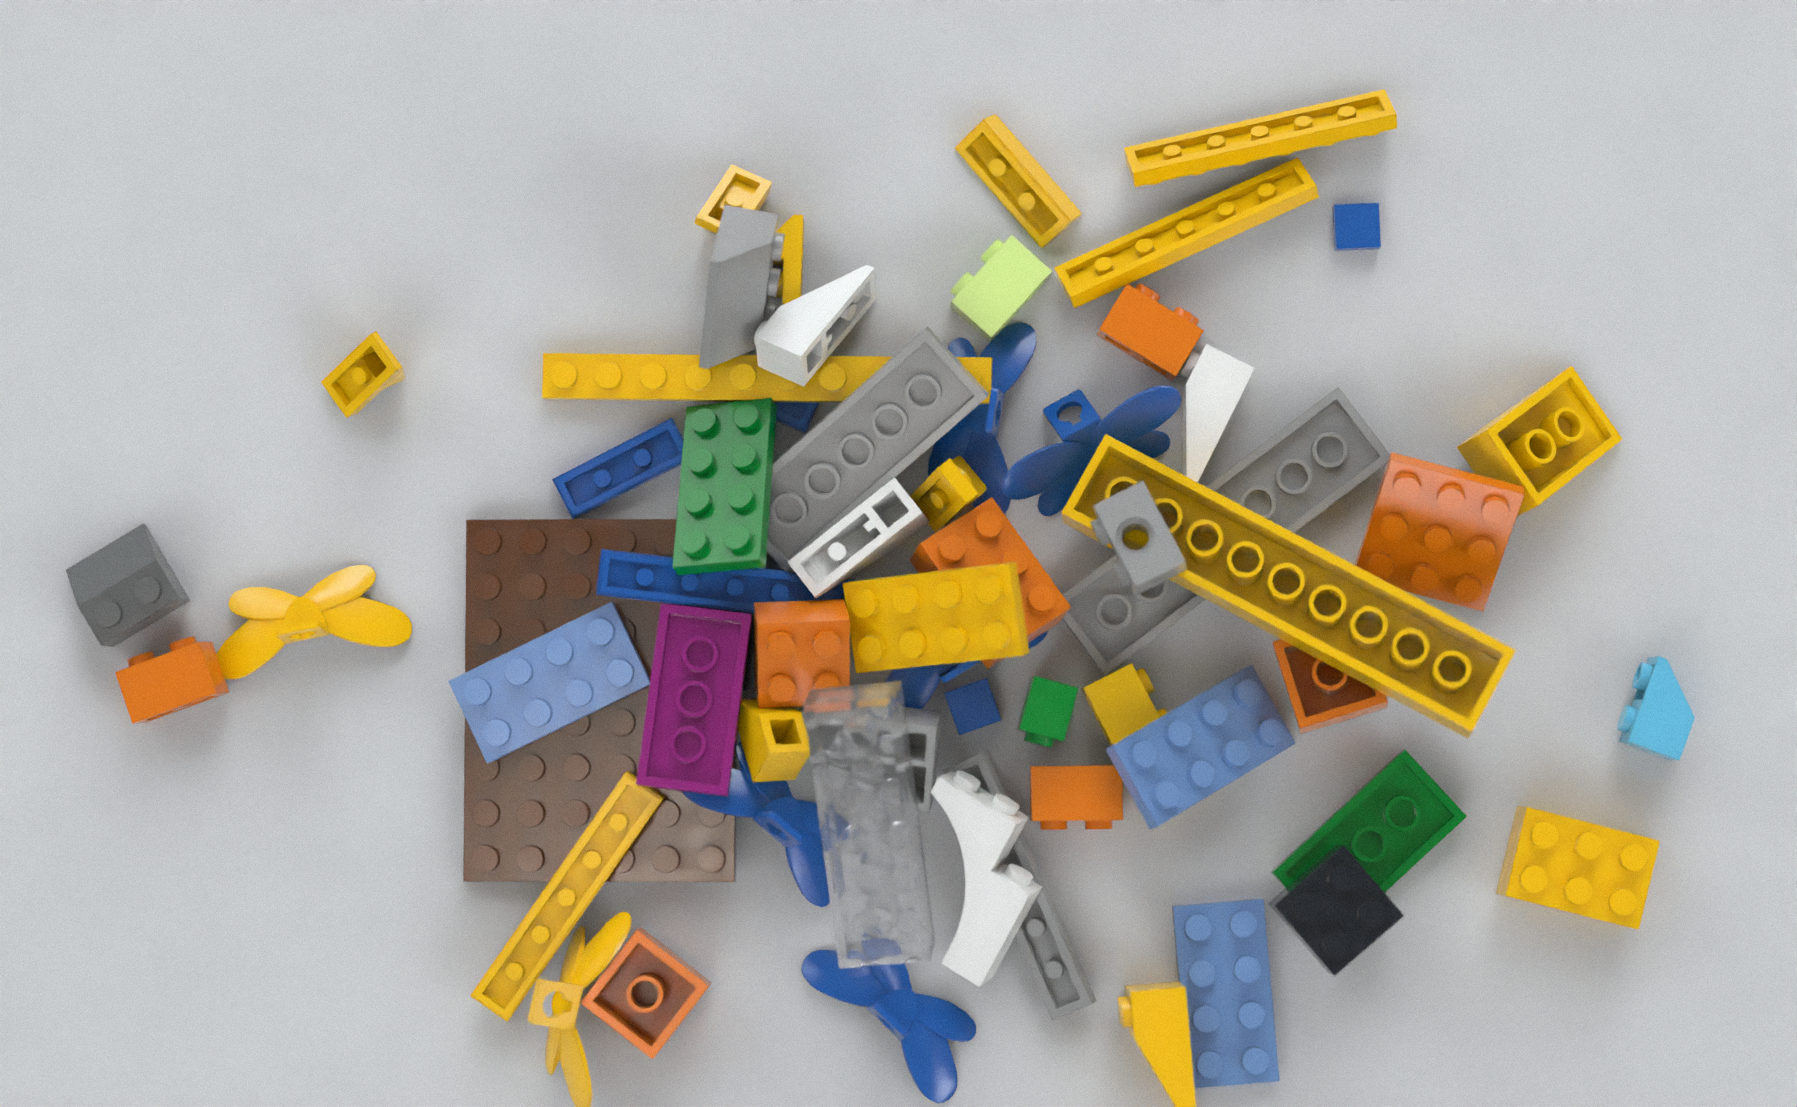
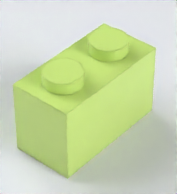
[950,235,1052,342]

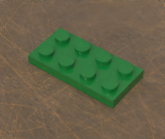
[672,398,777,575]
[1271,749,1467,893]

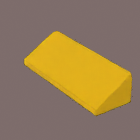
[954,114,1081,249]

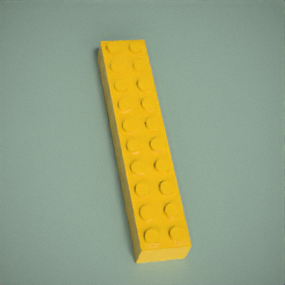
[1061,434,1516,739]

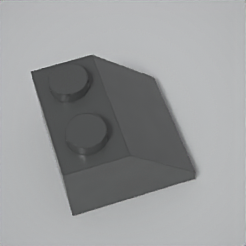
[66,523,191,647]

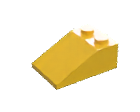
[1457,366,1622,516]
[1117,981,1196,1107]

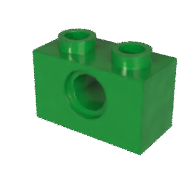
[1016,676,1079,748]

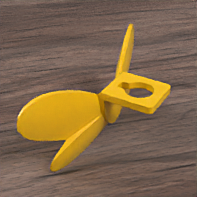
[217,565,412,680]
[528,912,632,1107]

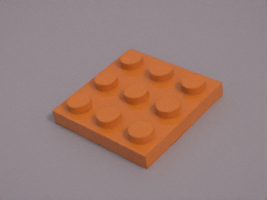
[1354,452,1524,612]

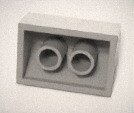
[699,205,785,369]

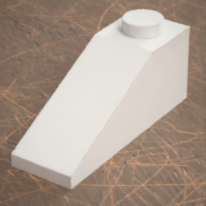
[754,265,877,387]
[1180,344,1255,482]
[788,477,929,598]

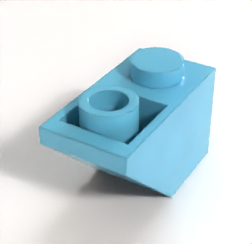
[1617,656,1695,760]

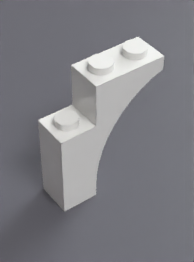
[930,770,1042,987]

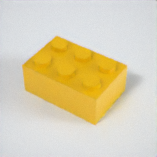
[1496,806,1660,930]

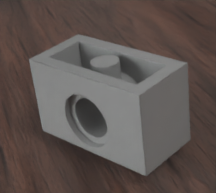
[1090,481,1186,595]

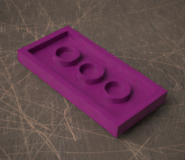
[636,603,753,797]

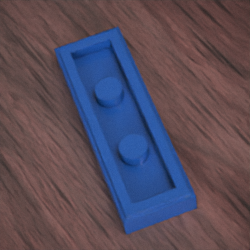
[552,418,683,519]

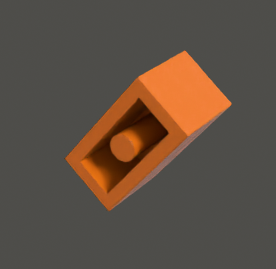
[1096,283,1204,381]
[115,636,230,724]
[1029,765,1123,830]

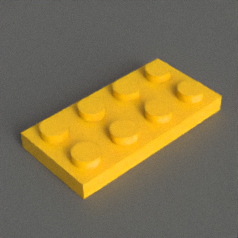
[843,562,1030,673]

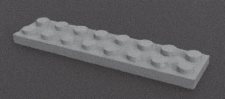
[1062,387,1390,676]

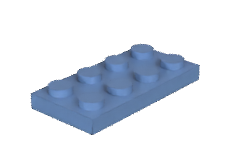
[448,602,650,763]
[1105,664,1296,829]
[1172,898,1279,1088]

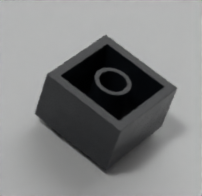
[1268,844,1404,976]

